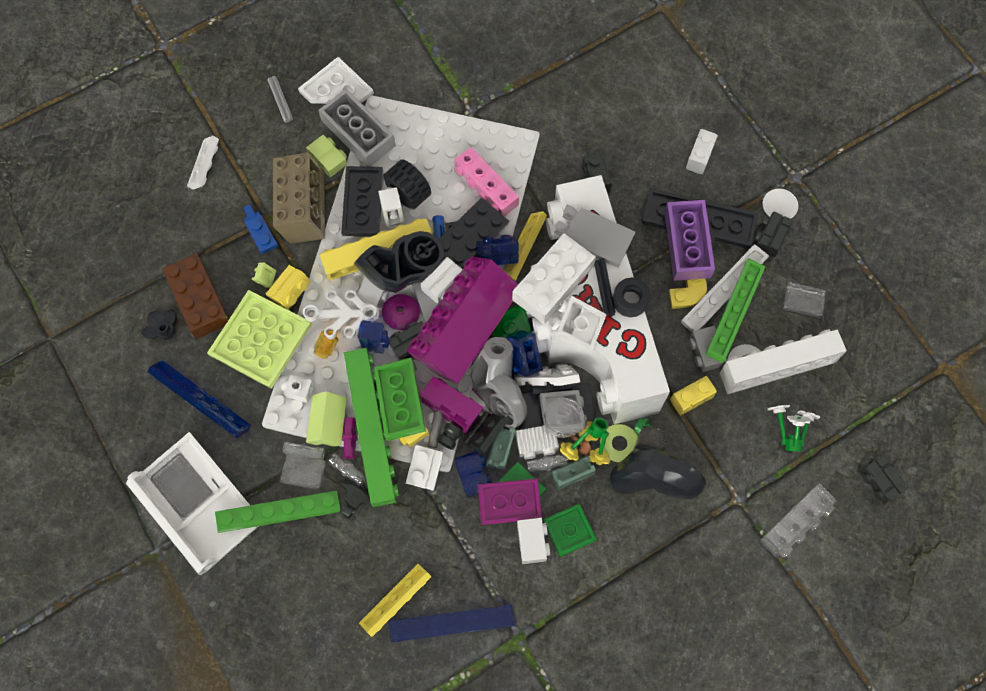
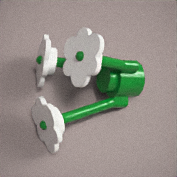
[768,405,820,452]

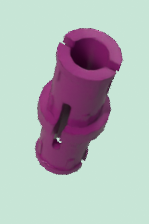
[342,417,358,459]

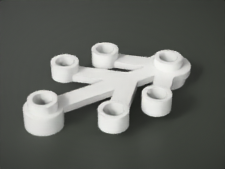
[303,290,379,339]

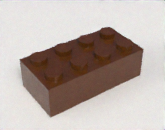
[162,253,229,339]

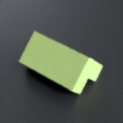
[306,392,347,447]

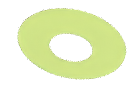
[600,424,639,462]

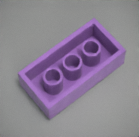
[664,200,715,281]

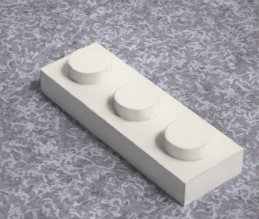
[187,136,219,189]

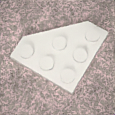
[298,57,374,104]
[514,363,580,386]

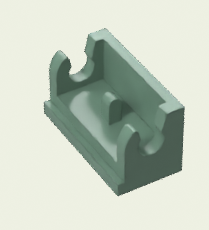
[486,428,516,471]
[550,456,596,490]

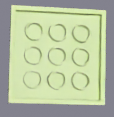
[207,290,313,389]

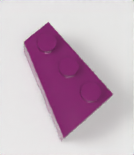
[420,377,483,434]

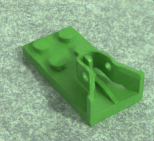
[374,358,426,441]

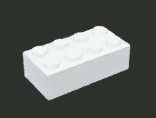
[512,233,596,324]

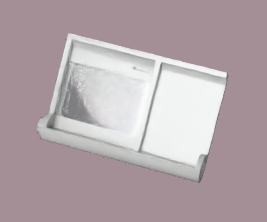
[126,432,258,575]

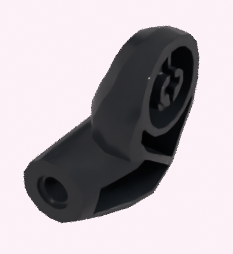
[354,231,444,293]
[610,446,706,499]

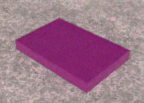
[477,478,542,525]

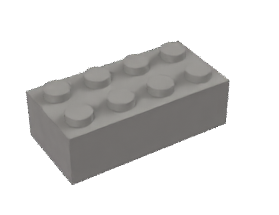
[319,89,396,167]

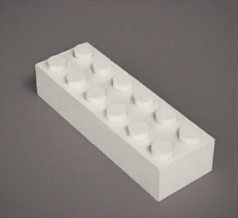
[720,329,846,394]

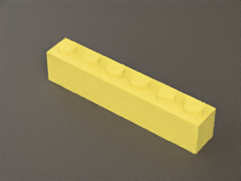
[319,218,433,281]

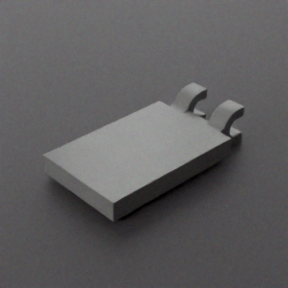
[554,204,635,268]

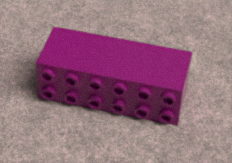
[407,256,519,384]

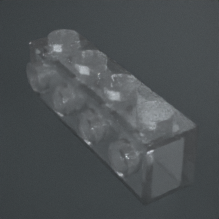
[760,484,837,559]

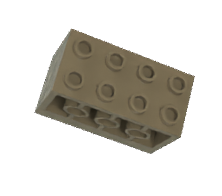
[273,153,325,244]

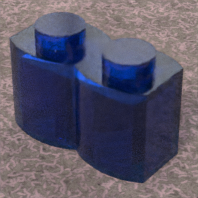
[454,451,492,498]

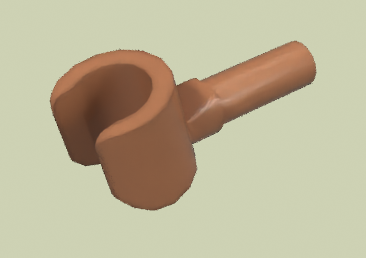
[569,433,591,456]

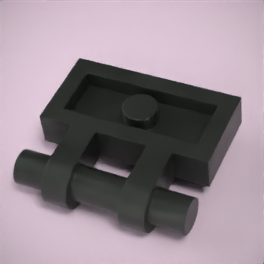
[462,411,508,453]

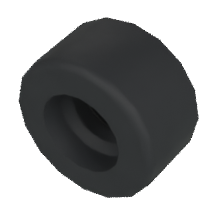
[613,277,651,318]

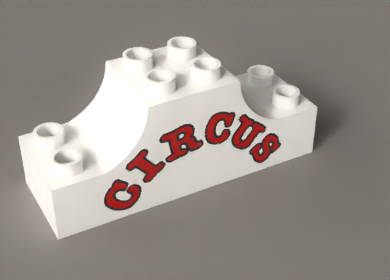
[525,175,670,425]

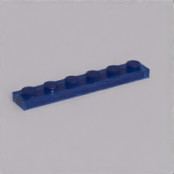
[148,360,251,438]
[389,605,515,643]

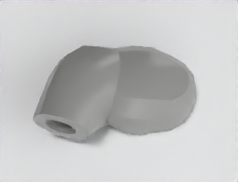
[470,337,527,429]

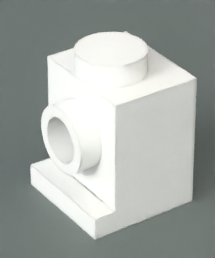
[282,375,315,403]

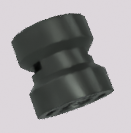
[436,423,463,450]

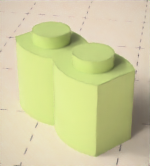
[306,135,347,178]

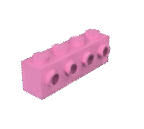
[454,147,519,216]

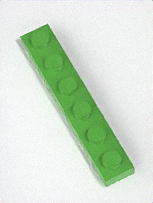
[705,258,766,363]
[215,491,340,533]

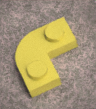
[669,279,707,309]

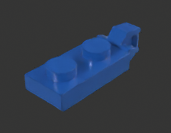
[243,204,278,254]

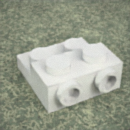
[550,296,607,352]

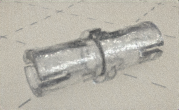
[283,442,325,461]
[328,453,366,486]
[527,454,568,473]

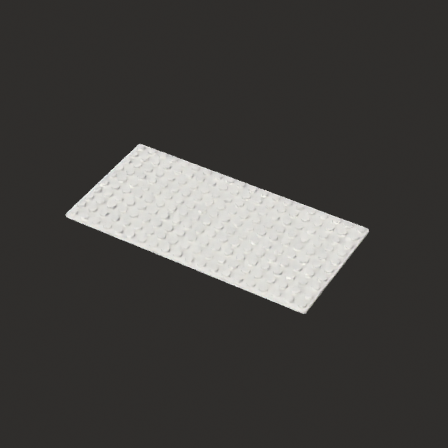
[262,95,539,472]

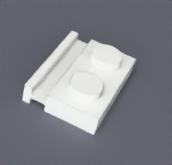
[406,444,444,491]

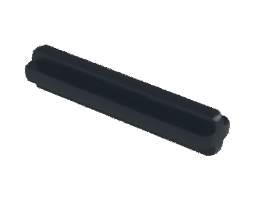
[594,259,616,317]

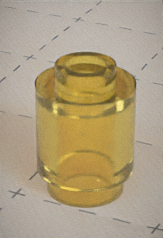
[313,330,339,359]

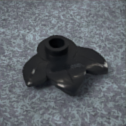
[141,309,176,340]

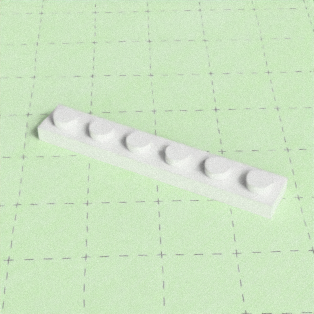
[681,244,769,332]

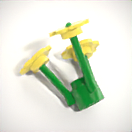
[560,418,610,465]

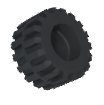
[383,159,432,210]

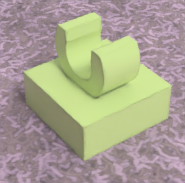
[252,263,276,288]

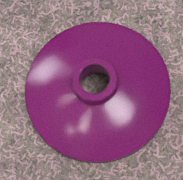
[382,294,420,330]

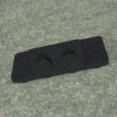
[519,383,596,430]

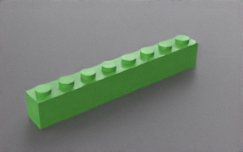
[343,348,399,507]

